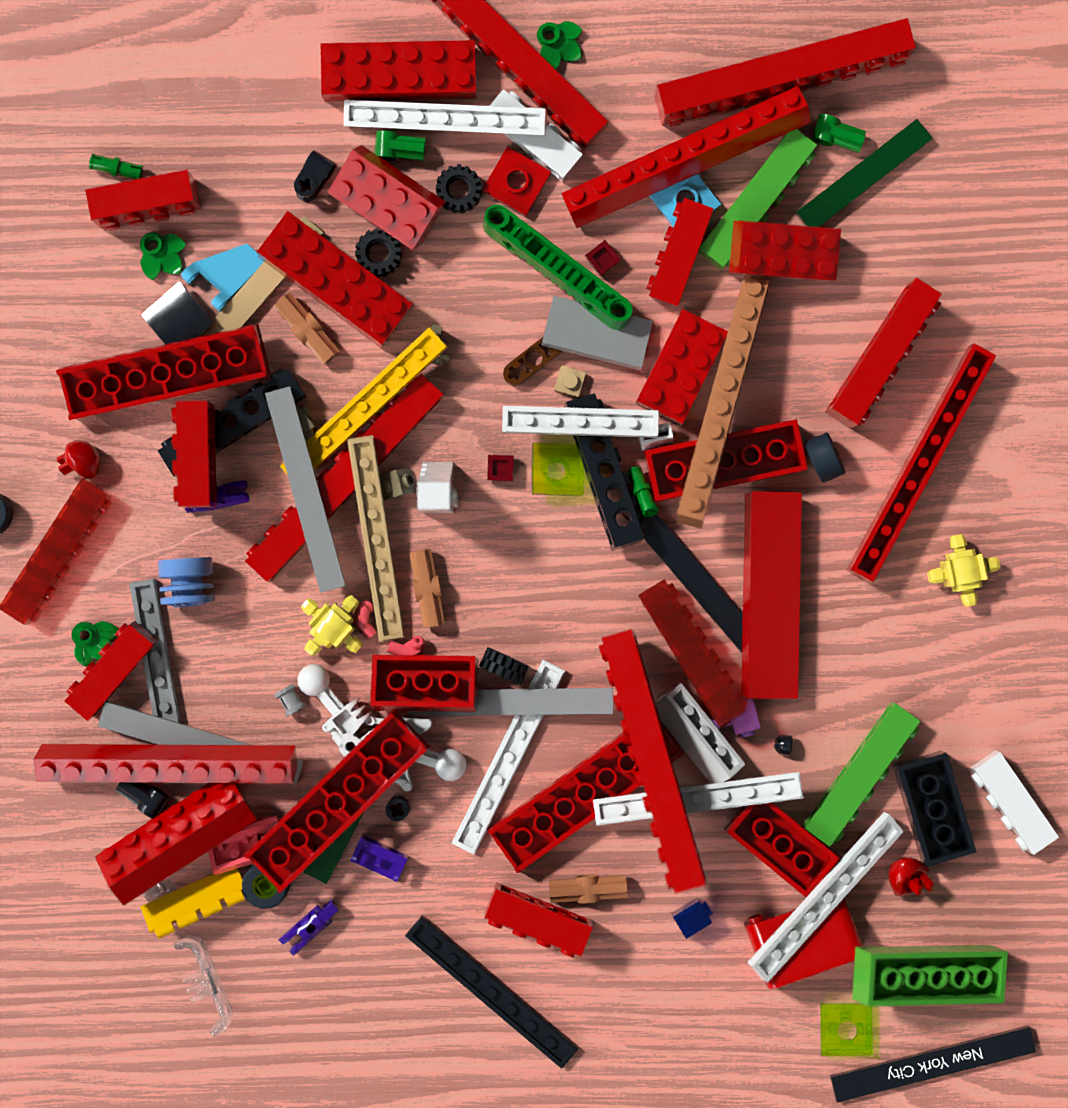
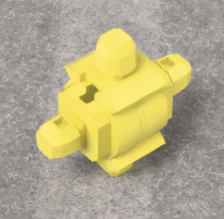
[927,534,1000,607]
[301,595,363,656]

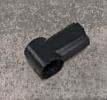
[115,782,171,819]

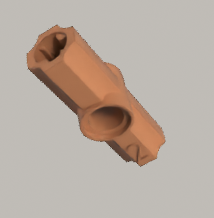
[274,292,340,365]
[410,549,445,628]
[549,874,627,903]

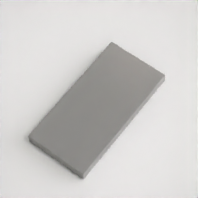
[542,296,653,371]

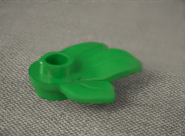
[537,21,582,70]
[140,232,186,280]
[71,621,119,667]

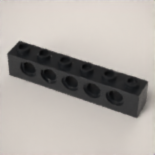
[157,368,307,478]
[563,393,646,551]

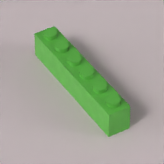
[698,129,817,271]
[802,702,920,847]

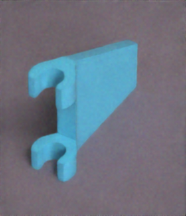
[180,244,264,312]

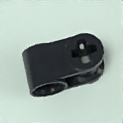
[294,150,336,202]

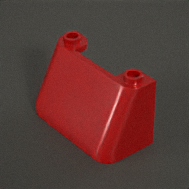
[744,898,864,989]

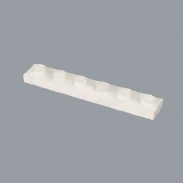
[502,406,658,438]

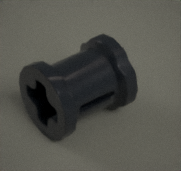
[386,796,410,822]

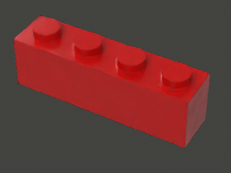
[646,198,714,306]
[64,621,158,721]

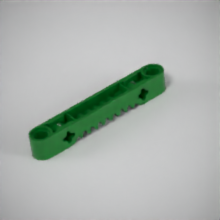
[483,204,633,330]

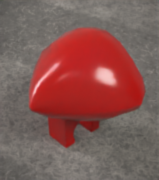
[57,440,100,479]
[888,857,934,897]

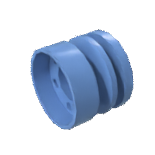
[158,557,215,608]

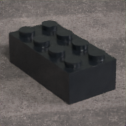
[892,750,977,867]

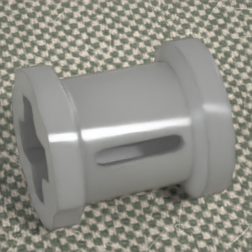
[274,684,306,717]

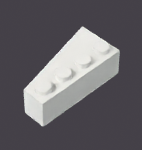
[418,462,458,513]

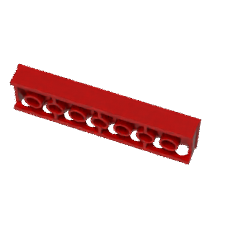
[56,323,271,420]
[741,491,802,699]
[244,709,430,893]
[487,722,683,874]

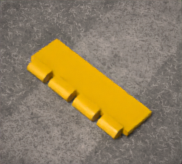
[140,868,245,939]

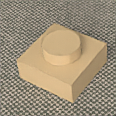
[554,365,586,398]

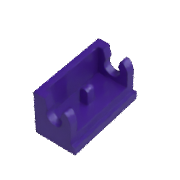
[351,835,409,882]

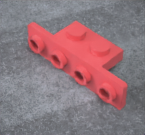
[206,816,280,875]

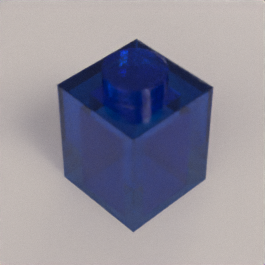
[671,898,713,939]

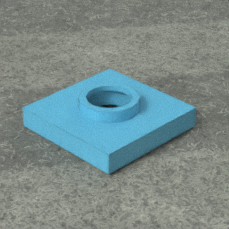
[649,174,721,227]

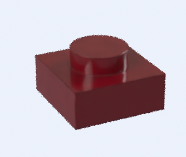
[585,240,621,277]
[487,455,514,482]

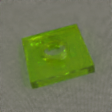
[532,443,584,497]
[820,1002,873,1056]

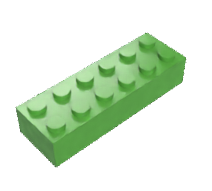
[852,945,1008,1007]

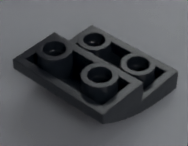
[141,281,215,344]

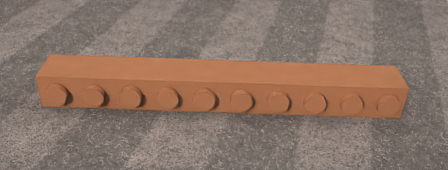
[677,275,769,529]

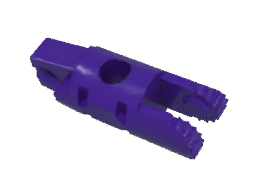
[185,480,250,513]
[278,899,339,956]

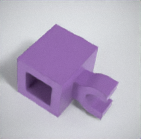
[711,698,761,738]

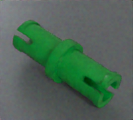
[89,153,143,180]
[627,466,659,517]

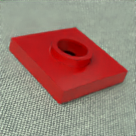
[482,146,551,217]

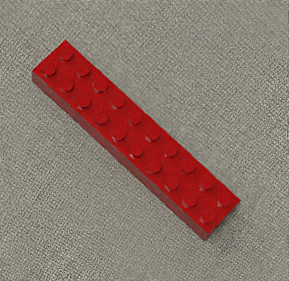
[654,18,916,127]
[599,629,708,894]

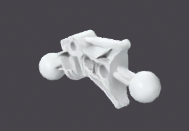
[297,664,467,791]

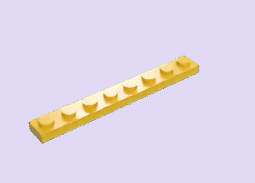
[280,327,448,474]

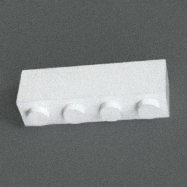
[490,89,583,183]
[655,683,745,784]
[970,750,1059,855]

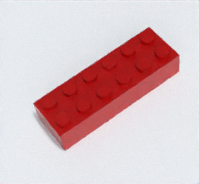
[320,40,477,101]
[257,211,412,349]
[825,277,942,429]
[644,419,808,502]
[95,783,257,906]

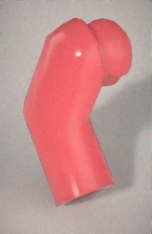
[354,600,377,640]
[387,636,425,655]

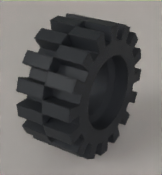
[436,164,482,214]
[355,228,402,277]
[479,647,530,685]

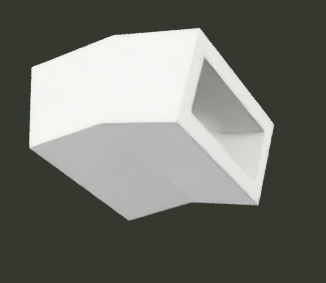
[638,423,673,451]

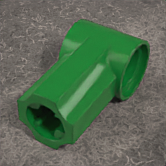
[811,114,866,153]
[374,131,426,162]

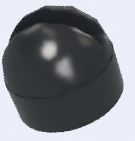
[774,735,793,756]

